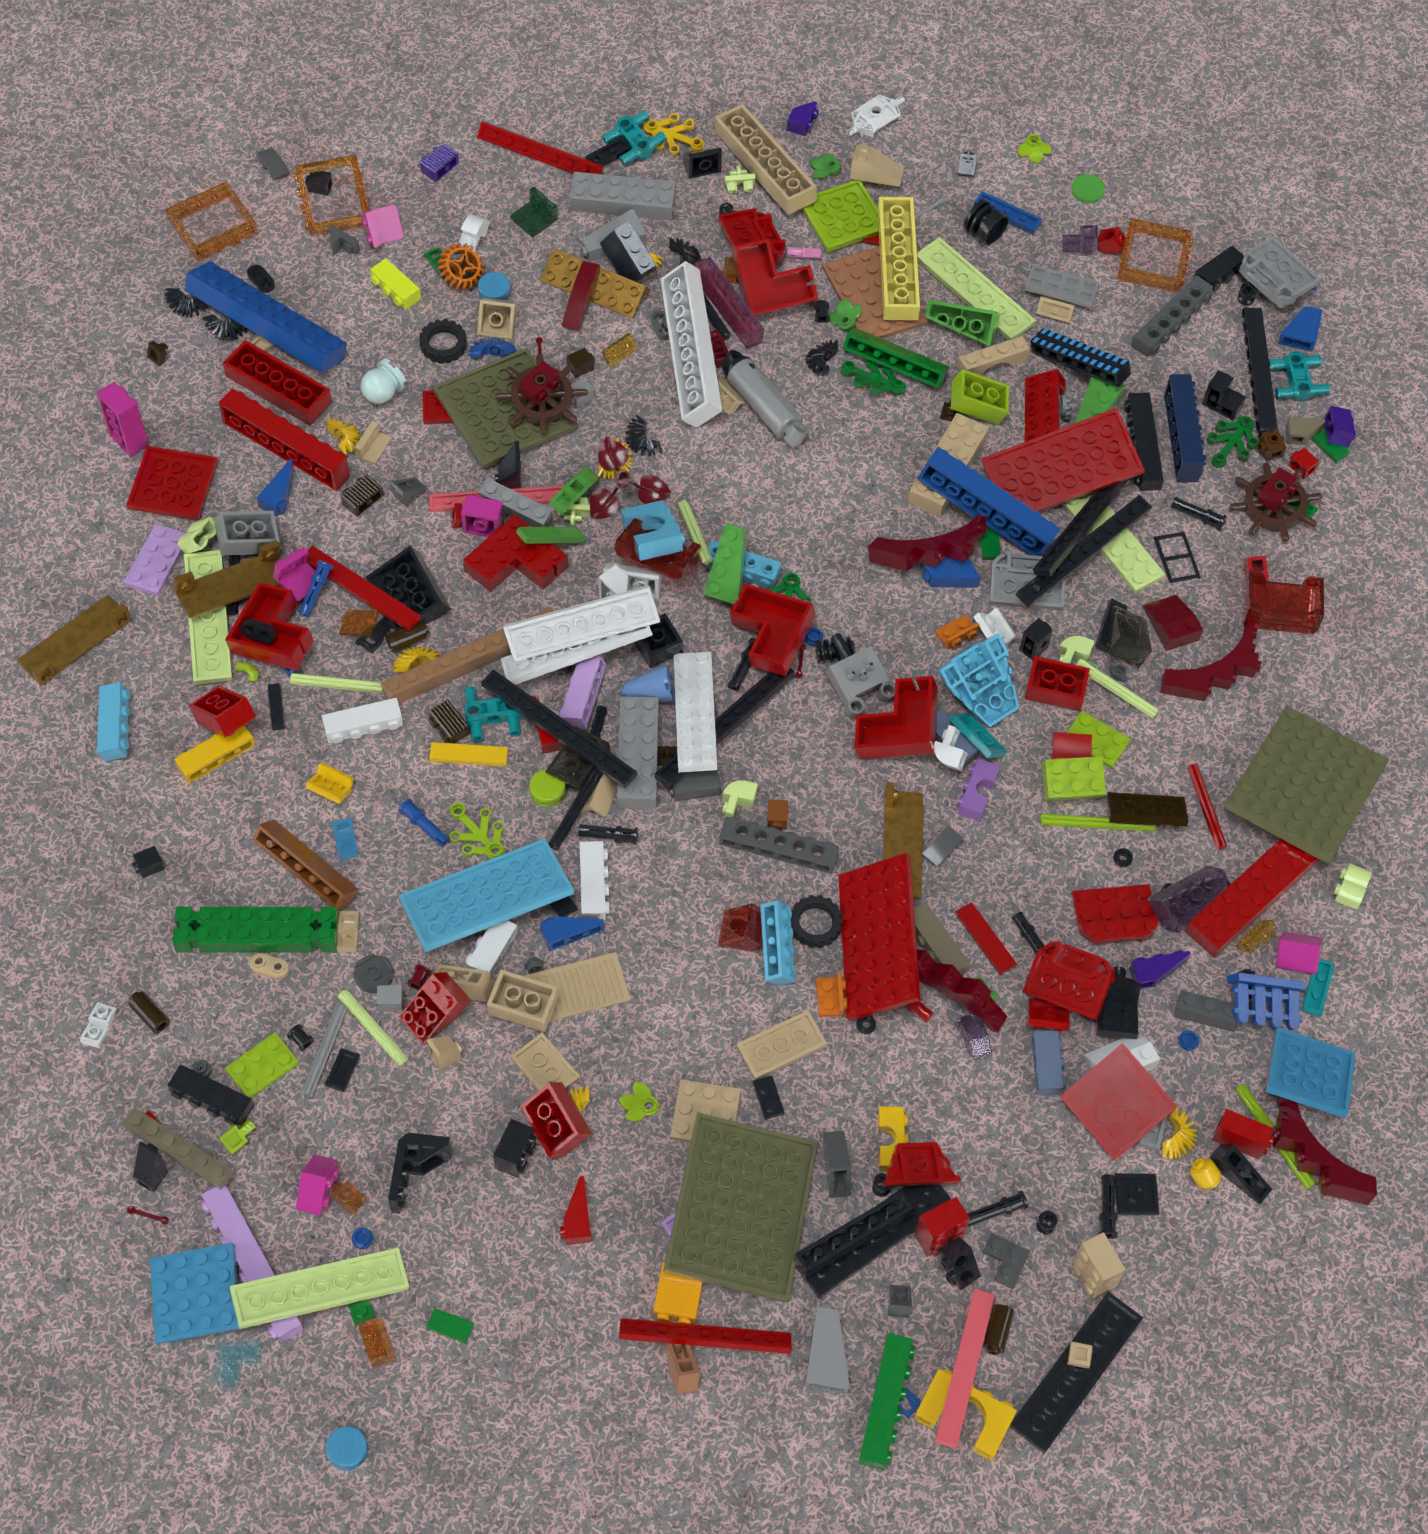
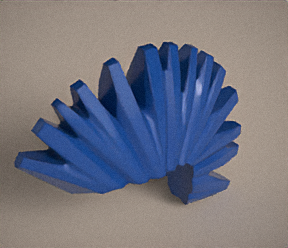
[468,337,517,358]

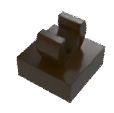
[147,340,168,366]
[940,400,960,422]
[657,746,677,766]

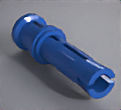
[298,560,333,617]
[398,798,450,847]

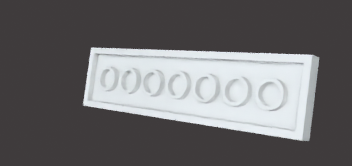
[503,585,660,662]
[501,625,652,685]
[674,652,717,772]

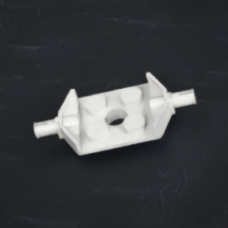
[846,95,905,137]

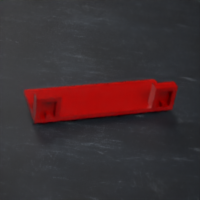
[1025,368,1066,442]

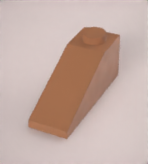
[664,1343,700,1394]

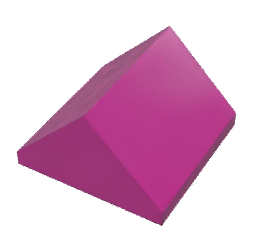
[1276,932,1323,974]

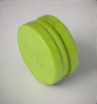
[529,769,566,807]

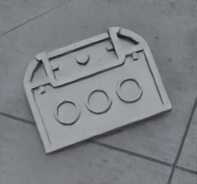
[1239,236,1321,308]
[989,551,1066,610]

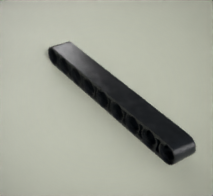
[1242,308,1278,437]

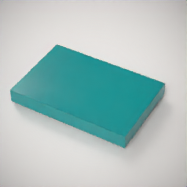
[949,713,1008,758]

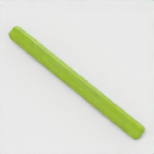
[1040,814,1156,832]
[1235,1084,1315,1189]

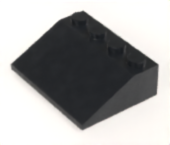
[366,545,451,631]

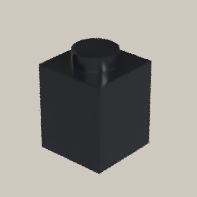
[305,169,333,196]
[132,845,165,878]

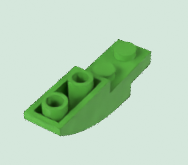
[548,466,600,515]

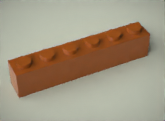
[252,819,359,910]

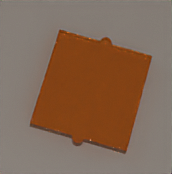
[339,610,379,637]

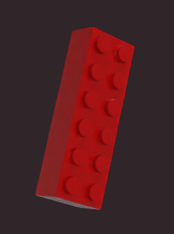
[223,340,332,426]

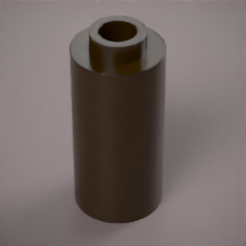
[385,621,429,653]
[128,991,170,1034]
[983,1304,1014,1355]

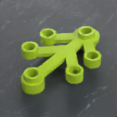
[449,802,505,859]

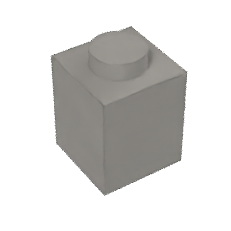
[571,377,594,409]
[373,985,403,1012]

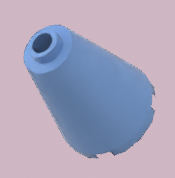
[621,665,675,702]

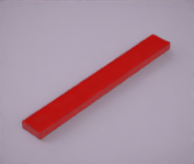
[477,121,604,174]
[306,545,421,631]
[619,1318,792,1354]

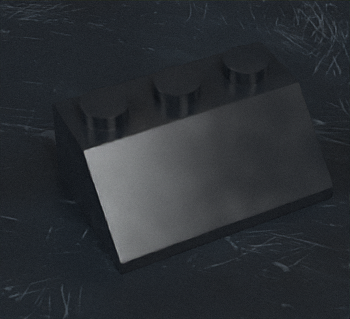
[600,221,656,282]

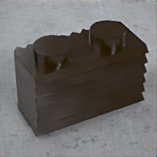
[341,474,384,517]
[428,699,470,744]

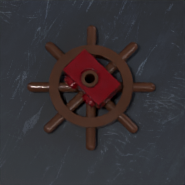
[495,354,588,435]
[1229,462,1322,542]

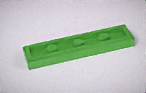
[517,527,586,543]

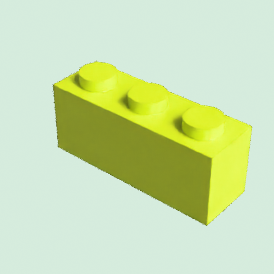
[370,258,421,310]

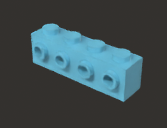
[704,540,782,589]
[97,682,131,762]
[760,900,796,986]

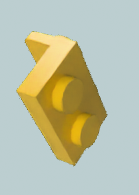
[306,762,354,804]

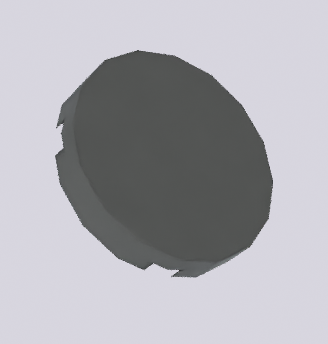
[354,955,394,993]

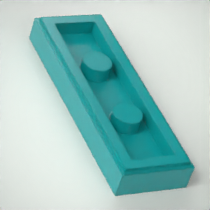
[1301,959,1335,1017]

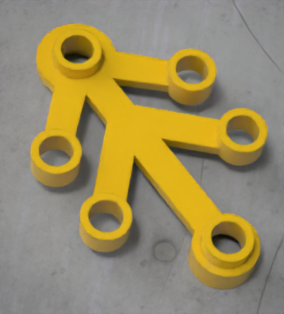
[644,113,704,156]

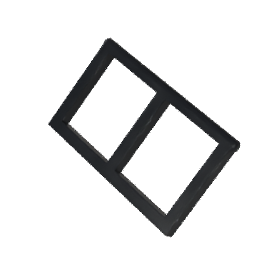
[1153,531,1201,583]

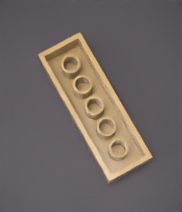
[908,413,989,517]

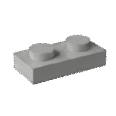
[1138,1116,1168,1152]

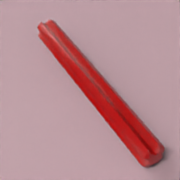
[1187,763,1227,850]

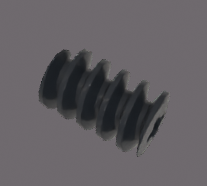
[815,637,855,663]

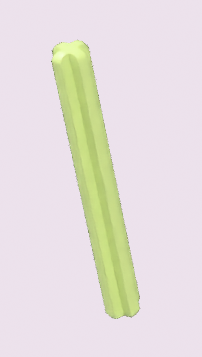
[678,500,712,566]
[1076,659,1158,718]
[290,673,383,693]
[338,990,408,1066]

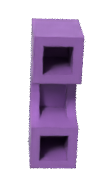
[956,758,1000,822]

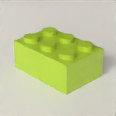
[951,369,1009,425]
[1041,756,1106,802]

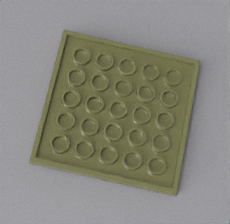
[432,348,579,469]

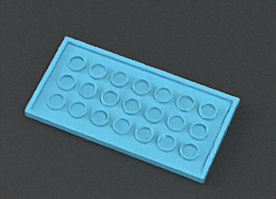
[398,838,574,952]

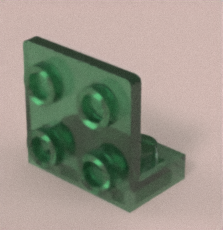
[510,187,558,237]

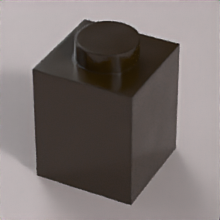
[566,348,595,378]

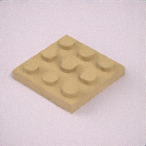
[670,1079,741,1142]

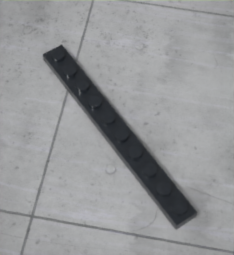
[1033,479,1129,577]
[1015,494,1152,608]
[654,668,795,788]
[481,669,638,788]

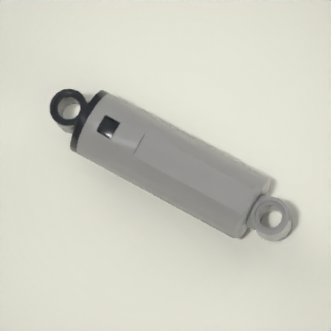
[721,350,808,447]

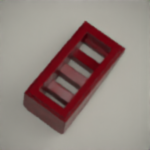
[710,329,729,368]

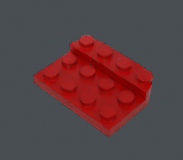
[718,208,786,264]
[1071,884,1159,945]
[1022,941,1115,1020]

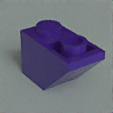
[787,101,819,136]

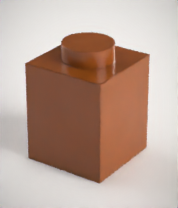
[767,799,788,831]

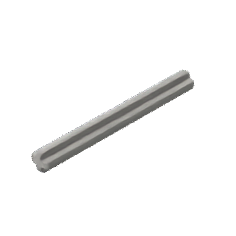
[301,1004,347,1097]

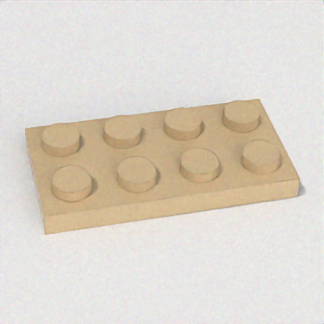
[736,1010,827,1080]

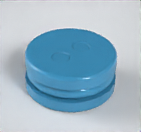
[478,272,511,300]
[326,1426,368,1471]

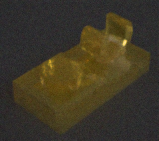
[602,333,638,368]
[1236,920,1276,952]

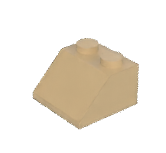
[477,297,518,339]

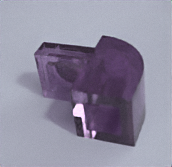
[1062,225,1098,256]
[954,1014,992,1059]

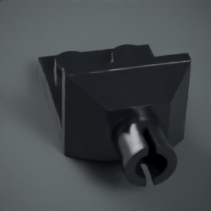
[1096,966,1141,1039]

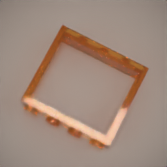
[293,154,369,235]
[165,181,258,261]
[1117,218,1193,293]

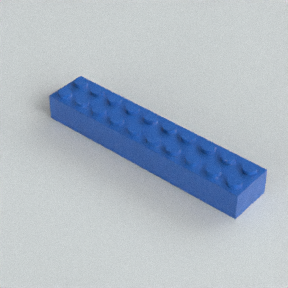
[185,261,347,373]

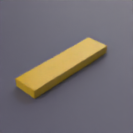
[429,742,508,767]

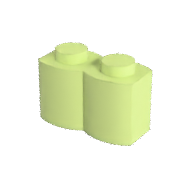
[177,517,216,554]
[1333,863,1372,910]

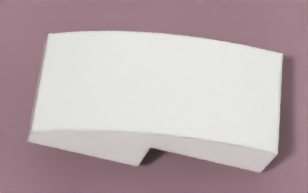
[80,1002,116,1049]

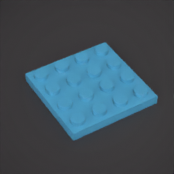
[1266,1027,1356,1118]
[150,1243,240,1344]

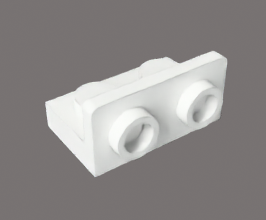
[974,608,1016,646]

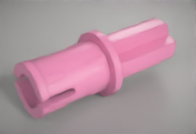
[787,246,821,260]

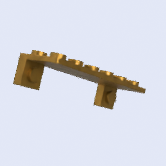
[540,248,651,318]
[173,540,280,618]
[17,595,132,686]
[883,782,924,899]

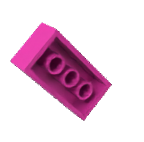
[96,381,148,458]

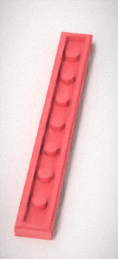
[429,485,565,512]
[935,1288,995,1449]

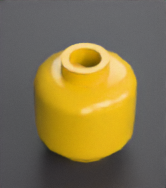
[1190,1158,1221,1190]

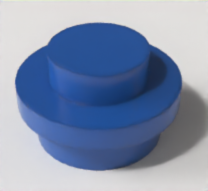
[805,628,823,646]
[1178,1031,1199,1051]
[352,1228,373,1249]

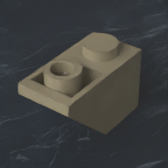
[1285,417,1325,445]

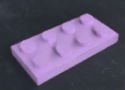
[123,524,185,596]

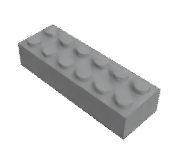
[570,172,675,221]
[617,697,659,809]

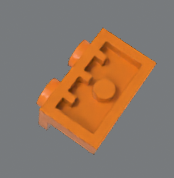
[935,614,980,650]
[816,973,847,1017]

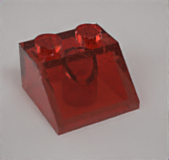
[718,903,763,952]

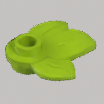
[1018,134,1051,164]
[619,1082,659,1122]

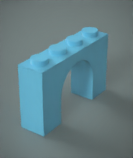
[621,500,685,561]

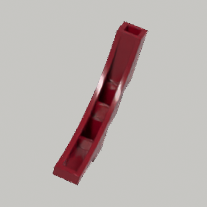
[868,515,987,572]
[1160,619,1261,701]
[917,949,1007,1033]
[1271,1096,1377,1205]

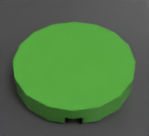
[1071,174,1105,204]

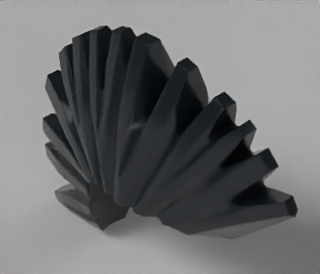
[669,237,701,268]
[165,288,208,318]
[202,314,249,341]
[806,340,838,376]
[625,415,663,456]

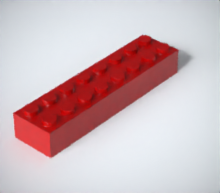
[218,388,350,492]
[1185,839,1320,958]

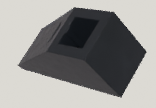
[133,1141,168,1193]

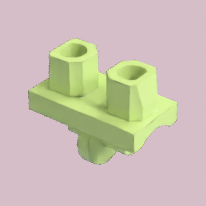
[723,165,755,194]
[557,497,590,526]

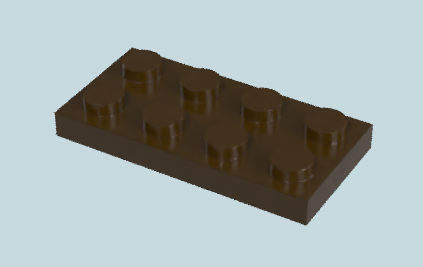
[1106,792,1189,827]

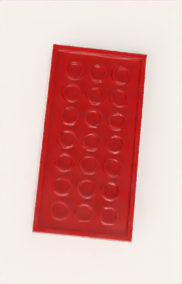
[981,408,1145,512]
[838,853,921,1021]

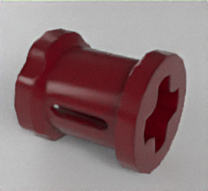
[407,964,432,990]

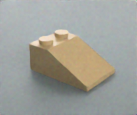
[850,144,904,187]

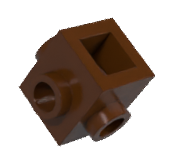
[1258,430,1287,461]

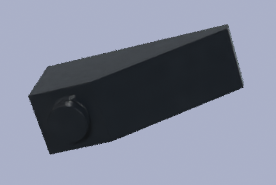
[1209,1144,1272,1204]

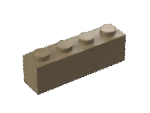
[914,902,970,975]

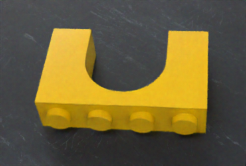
[914,1369,1017,1461]

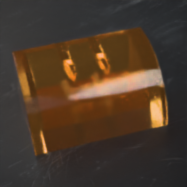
[358,1319,397,1369]

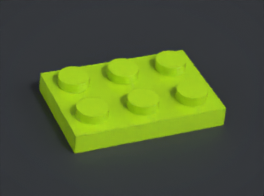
[1067,711,1131,769]
[225,1032,300,1098]

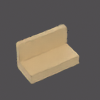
[1036,295,1076,323]
[717,378,748,415]
[354,421,392,464]
[581,774,617,818]

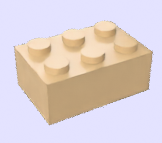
[487,970,559,1032]
[1072,1232,1126,1299]

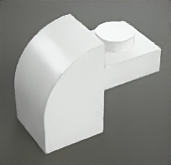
[459,214,490,252]
[934,725,968,771]

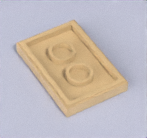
[510,1032,581,1091]

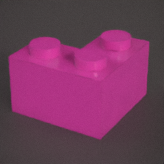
[296,1154,340,1215]

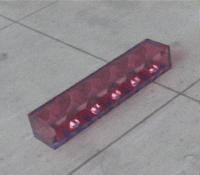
[695,257,765,349]

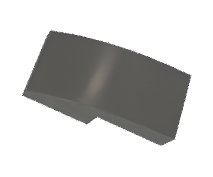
[256,147,290,181]
[922,825,963,866]

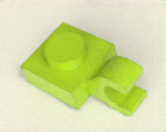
[218,1120,256,1155]

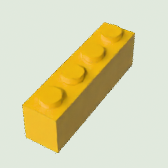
[174,726,255,784]

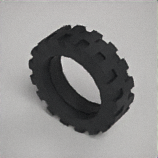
[419,319,467,364]
[791,895,843,948]

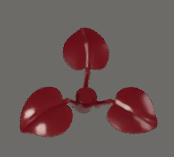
[589,437,670,519]

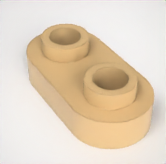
[249,953,289,980]

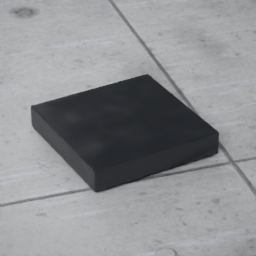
[1114,1173,1160,1216]

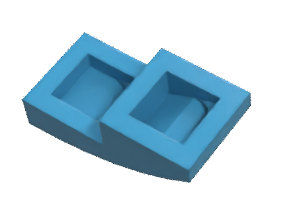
[332,818,359,860]

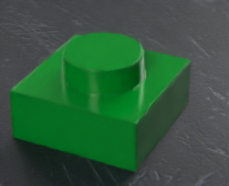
[348,1299,375,1326]

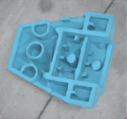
[938,633,1019,727]

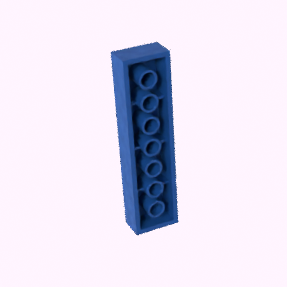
[917,447,1060,556]

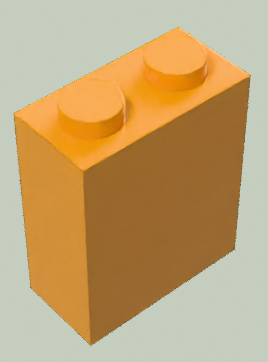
[653,1262,703,1324]

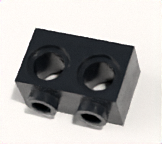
[939,1236,981,1290]

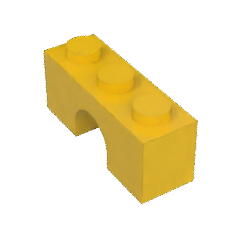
[878,1106,908,1172]

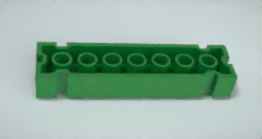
[172,907,339,953]

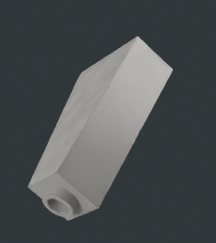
[580,209,646,262]
[805,1305,850,1395]

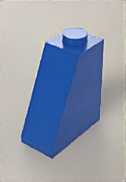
[1278,306,1323,352]
[922,557,980,588]

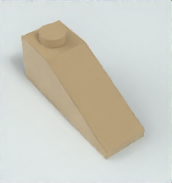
[434,964,495,1002]

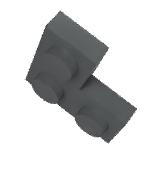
[982,1233,1030,1289]

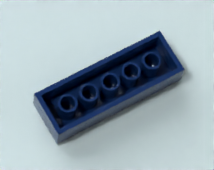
[1164,374,1207,483]

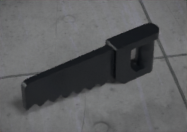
[355,616,393,653]

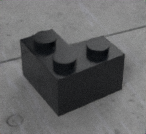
[1202,370,1246,420]

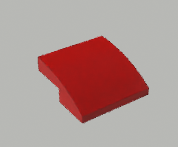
[1051,732,1092,759]

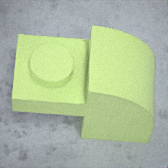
[1058,636,1095,664]
[722,780,758,818]

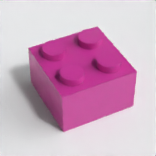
[461,495,504,537]

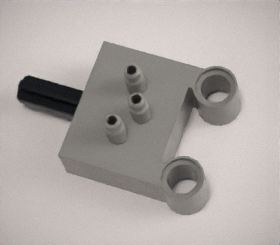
[825,633,895,718]

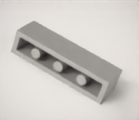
[478,478,552,527]

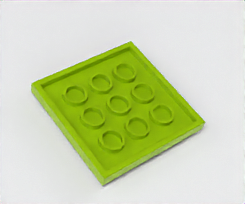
[801,180,879,253]

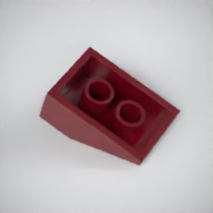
[1142,595,1203,651]

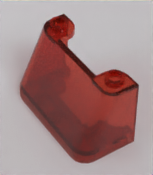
[615,518,701,580]
[1243,571,1324,634]

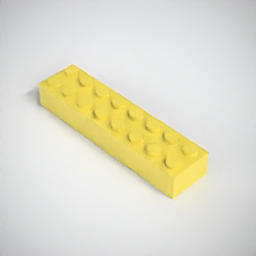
[877,197,920,320]

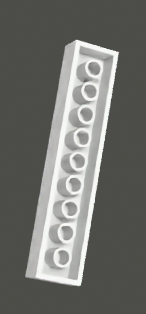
[660,261,722,427]

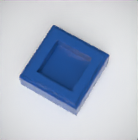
[898,1388,922,1419]

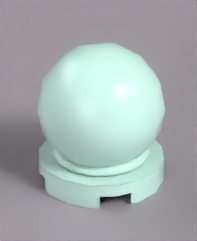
[360,358,406,404]

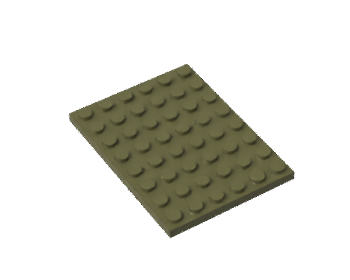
[1224,706,1389,864]
[663,1112,818,1303]

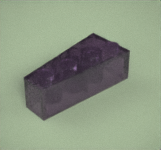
[1147,866,1231,933]

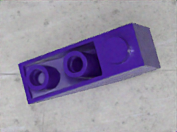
[1129,950,1191,989]

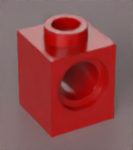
[1096,227,1126,254]
[1288,447,1319,480]

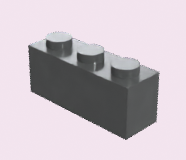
[1174,990,1238,1032]

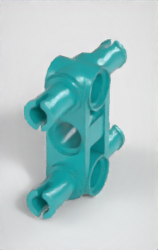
[602,110,667,166]
[1269,351,1330,402]
[464,686,521,742]

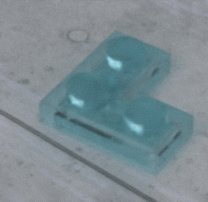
[217,1340,262,1388]

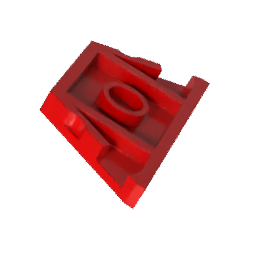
[884,1142,961,1187]

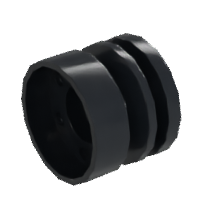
[963,199,1009,246]

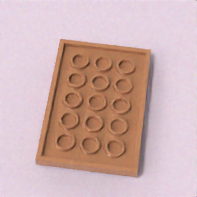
[822,246,928,339]

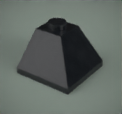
[683,148,722,179]
[495,441,521,489]

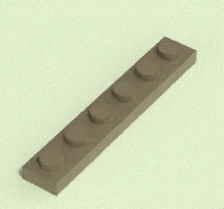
[122,1108,234,1190]

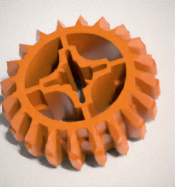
[438,243,485,290]

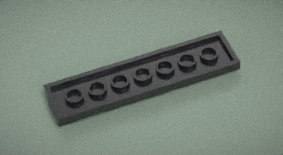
[795,1185,951,1299]
[1009,1292,1143,1454]

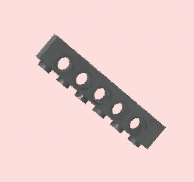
[1131,275,1213,358]
[719,817,839,874]

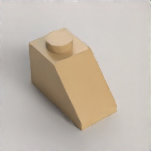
[427,1036,462,1071]

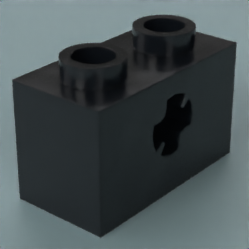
[1019,618,1053,661]

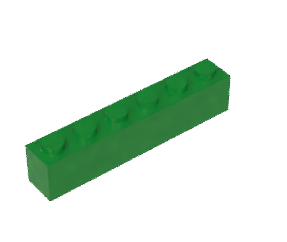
[842,328,950,388]
[859,1333,916,1471]

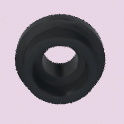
[1113,848,1133,867]
[856,1015,876,1034]

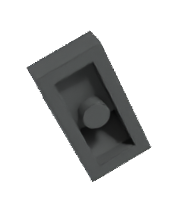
[329,225,360,256]
[390,477,427,507]
[888,1285,912,1318]

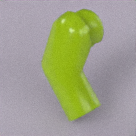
[236,661,260,681]

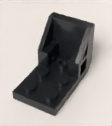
[388,1133,452,1214]

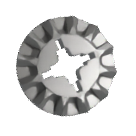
[1060,391,1072,420]

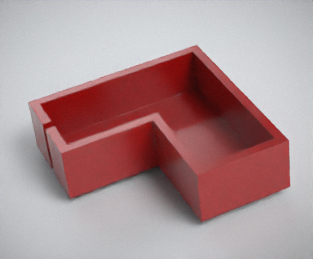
[731,238,819,317]
[463,514,569,592]
[225,582,314,671]
[729,583,816,677]
[854,676,938,760]

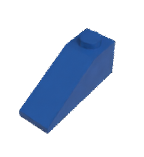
[257,460,295,517]
[540,917,605,951]

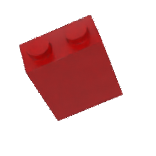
[1212,1109,1275,1160]

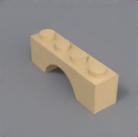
[957,336,1030,376]

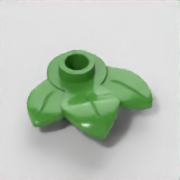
[809,153,841,179]
[829,299,862,331]

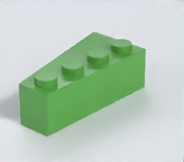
[925,300,1000,347]
[1075,377,1125,423]
[703,523,747,604]

